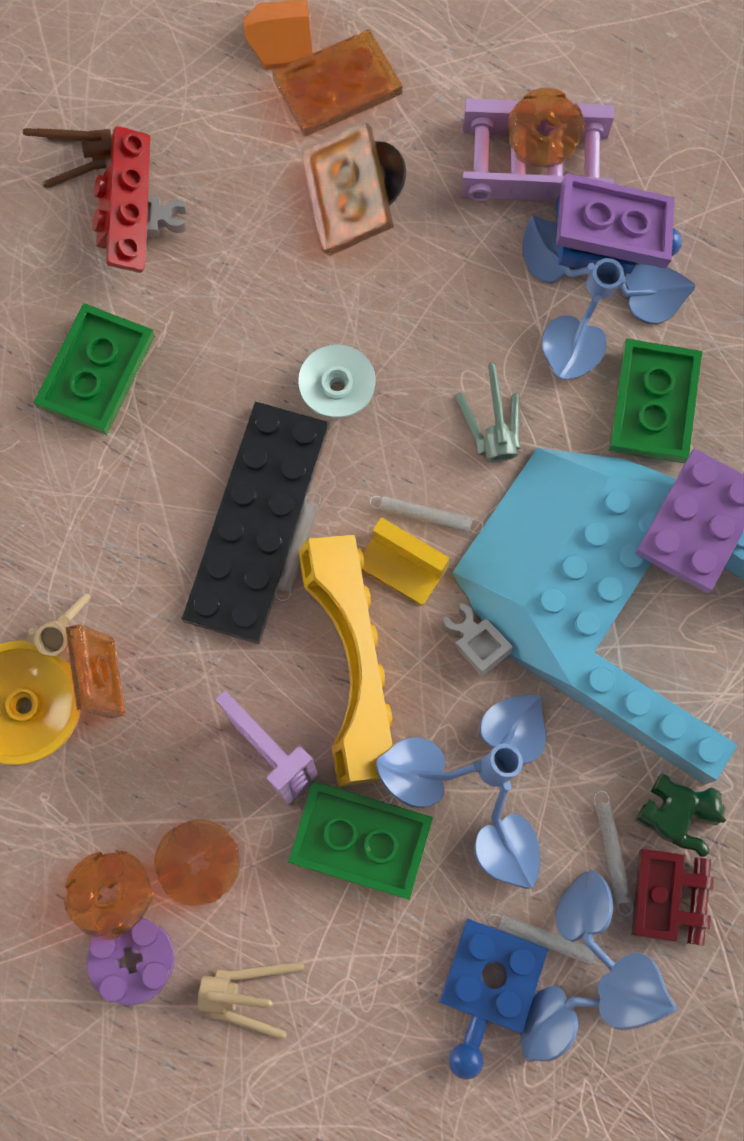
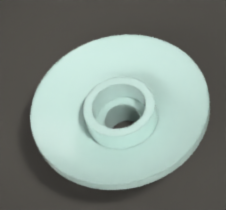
[298,345,376,418]

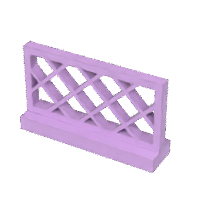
[215,690,319,805]

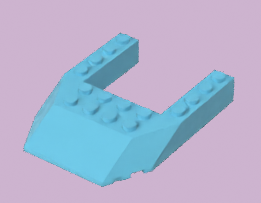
[452,448,744,785]

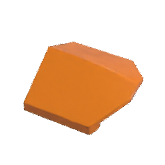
[243,0,313,69]

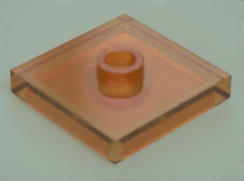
[65,624,125,718]

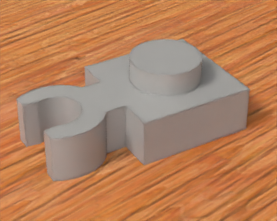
[147,195,187,237]
[443,603,513,677]

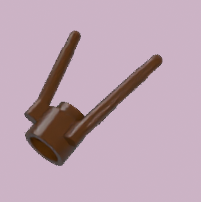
[22,128,112,188]

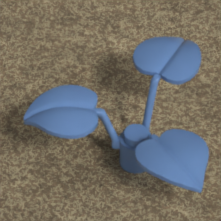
[523,216,695,380]
[375,695,546,889]
[520,870,677,1062]

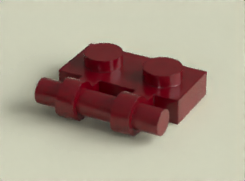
[631,849,714,946]

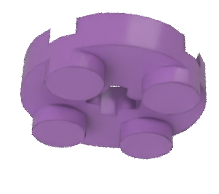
[87,916,175,1005]

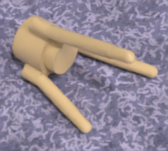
[27,593,91,663]
[198,962,304,1039]

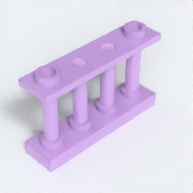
[460,98,614,202]

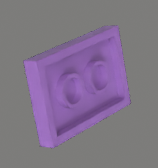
[556,173,675,269]
[635,448,744,594]

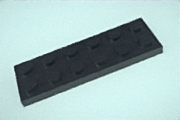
[181,401,330,645]

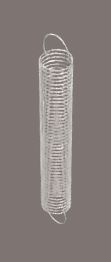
[275,492,321,601]
[370,496,483,532]
[594,791,633,916]
[487,914,604,965]

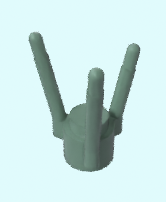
[456,362,521,462]

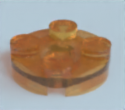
[507,88,584,168]
[154,819,240,906]
[64,850,154,940]

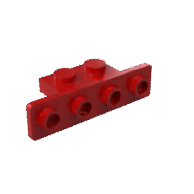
[92,126,151,273]

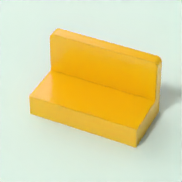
[362,517,450,606]

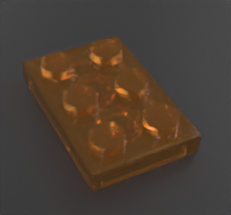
[272,29,403,137]
[301,121,394,256]

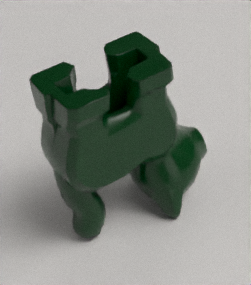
[635,773,726,857]

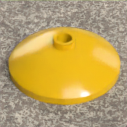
[0,640,82,765]

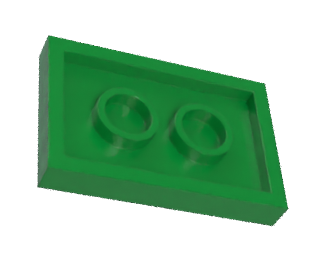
[33,303,155,435]
[608,338,702,464]
[288,781,433,900]

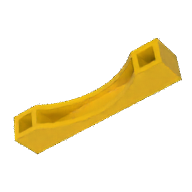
[298,535,395,788]

